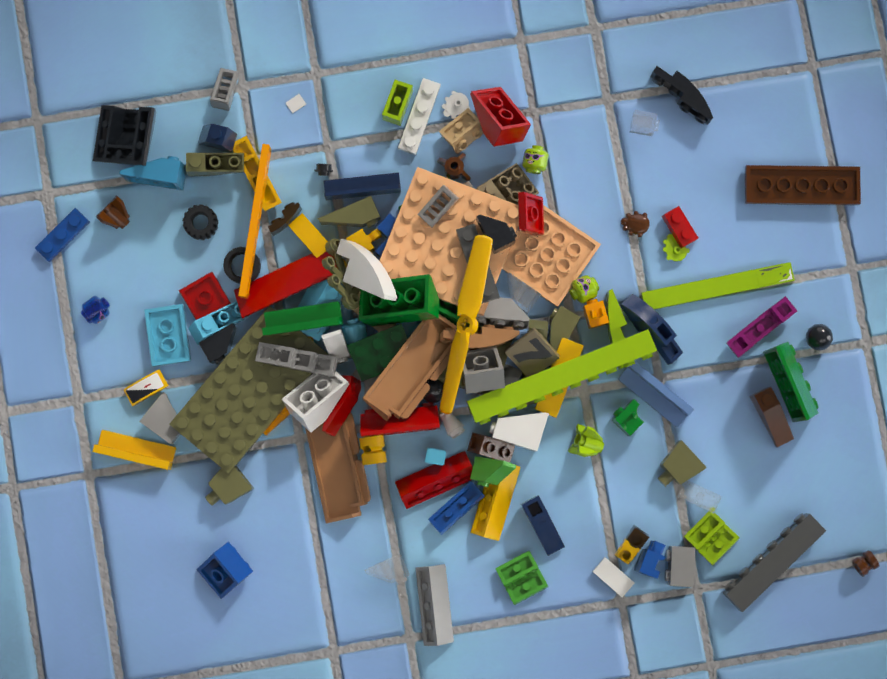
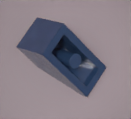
[198,124,237,152]

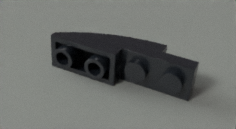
[650,66,713,125]

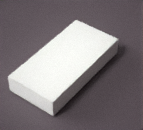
[592,557,635,598]

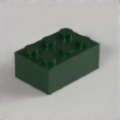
[347,323,408,382]

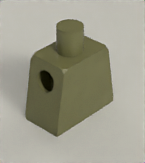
[658,440,707,487]
[205,466,254,506]

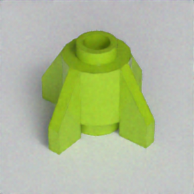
[568,424,604,457]

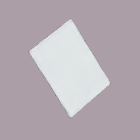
[286,94,306,113]

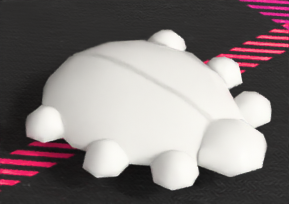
[442,91,470,119]

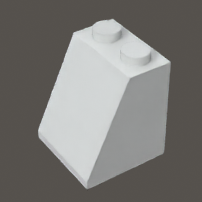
[489,412,549,452]

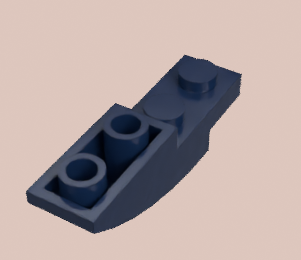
[620,294,683,365]

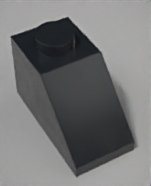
[476,215,517,254]
[199,324,237,365]

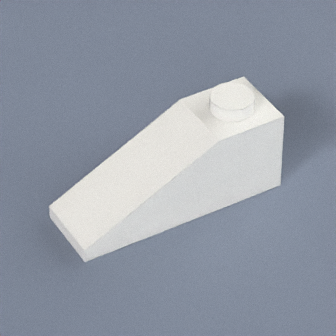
[321,330,351,364]

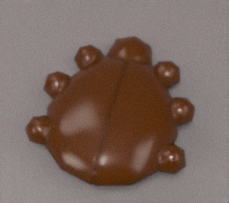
[621,211,650,237]

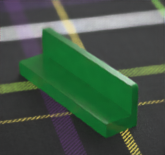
[262,301,343,336]

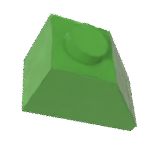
[470,456,516,487]

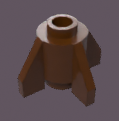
[437,153,471,181]
[96,196,130,229]

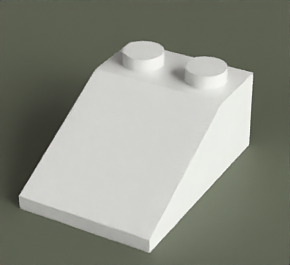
[282,372,349,432]

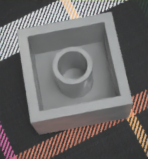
[461,346,505,394]

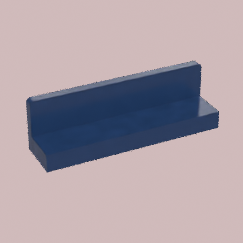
[324,172,401,201]

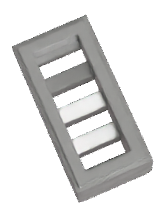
[210,68,239,111]
[417,185,459,227]

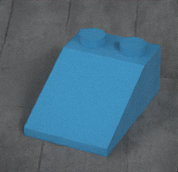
[119,156,186,191]

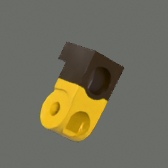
[615,525,650,564]

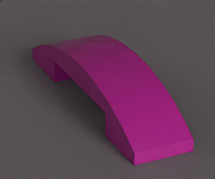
[726,296,797,358]

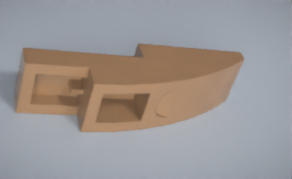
[439,325,520,351]

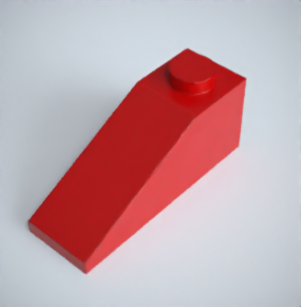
[322,375,361,436]

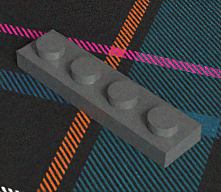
[456,224,500,304]

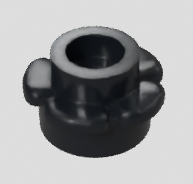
[314,163,333,176]

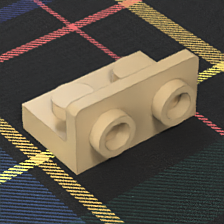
[439,108,483,154]

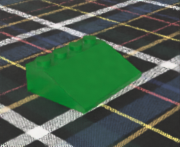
[763,342,819,422]

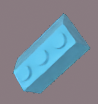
[298,279,344,341]

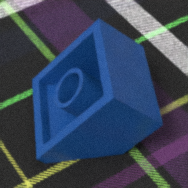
[196,541,253,599]

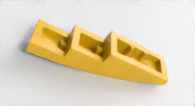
[233,135,282,211]
[288,213,348,268]

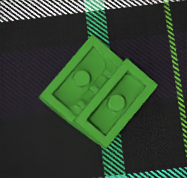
[495,551,548,605]

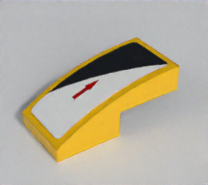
[123,369,168,406]

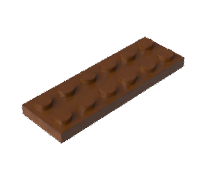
[745,165,861,205]

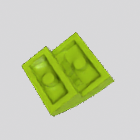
[684,509,740,566]

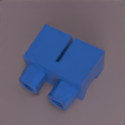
[634,540,666,579]

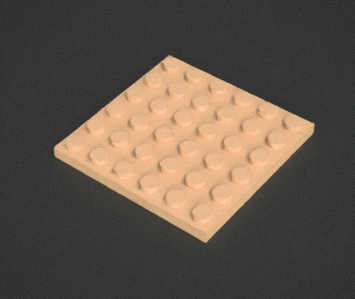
[380,167,519,316]

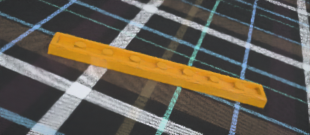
[238,144,272,298]

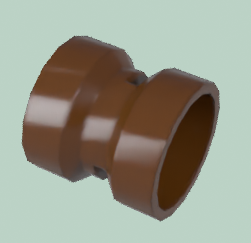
[852,550,880,577]

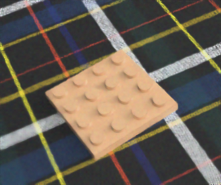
[502,205,601,308]

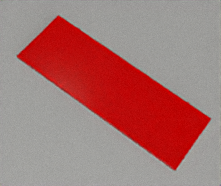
[234,251,338,318]

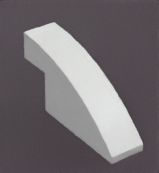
[336,239,397,301]

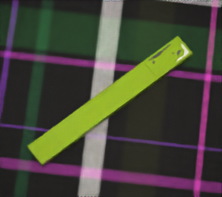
[641,262,795,310]

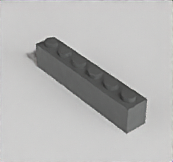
[723,513,826,612]

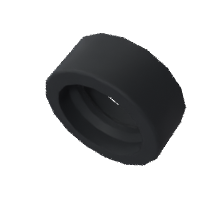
[223,247,261,284]

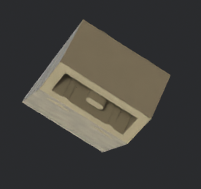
[476,163,539,205]

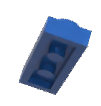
[35,208,90,262]
[428,481,485,535]

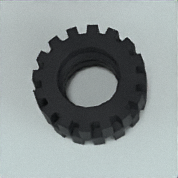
[182,204,219,240]

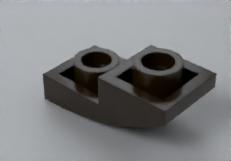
[268,202,302,236]

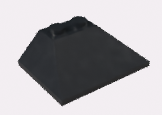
[93,105,156,166]

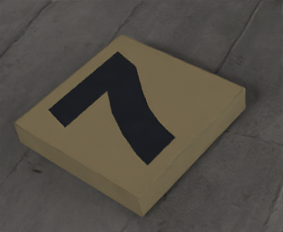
[505,327,560,377]

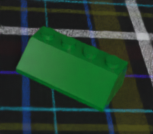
[359,274,439,326]

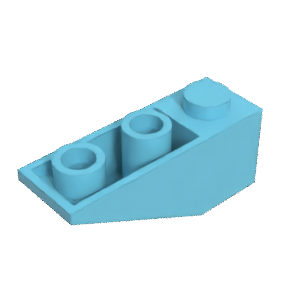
[188,301,252,345]

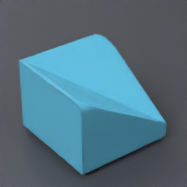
[425,447,446,465]

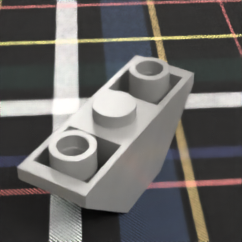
[476,298,529,330]

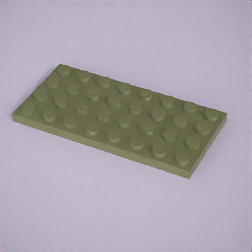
[169,306,329,474]

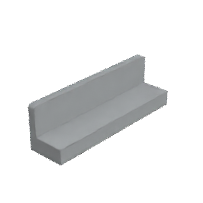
[415,564,454,646]

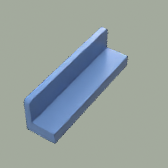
[618,361,694,427]

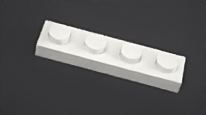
[398,78,441,155]

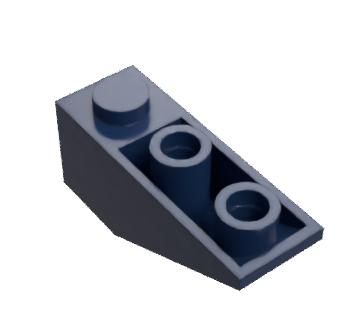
[521,495,565,556]

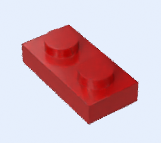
[661,206,698,249]

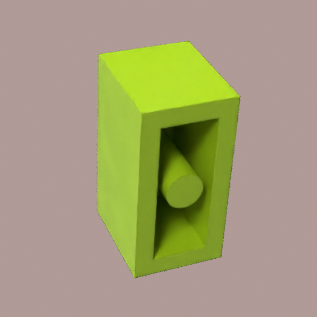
[382,80,413,126]

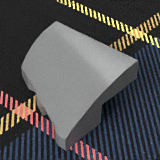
[139,392,180,444]

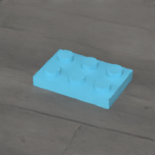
[144,304,191,367]

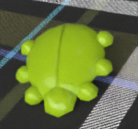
[663,234,690,261]

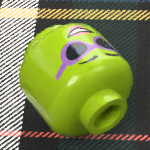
[522,145,549,174]
[569,275,599,303]

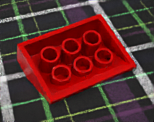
[360,402,440,437]

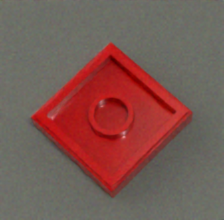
[518,192,544,236]
[179,272,231,320]

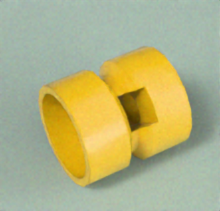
[359,435,387,465]

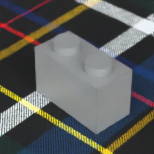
[665,546,695,587]

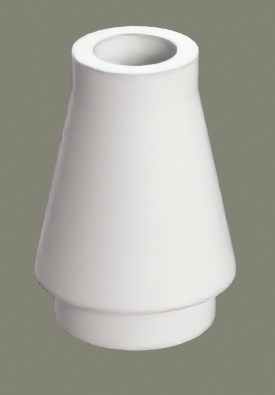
[439,413,465,439]

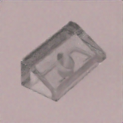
[678,480,722,514]

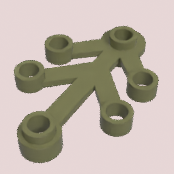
[322,239,360,309]

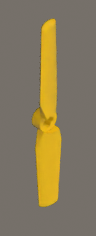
[439,235,493,414]

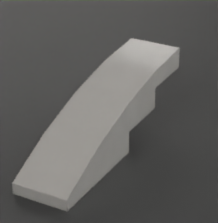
[255,342,338,377]

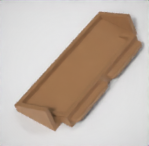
[362,314,457,421]
[305,412,371,523]

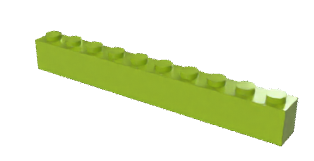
[466,329,657,425]

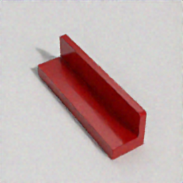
[395,451,473,509]

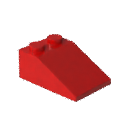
[470,87,531,147]

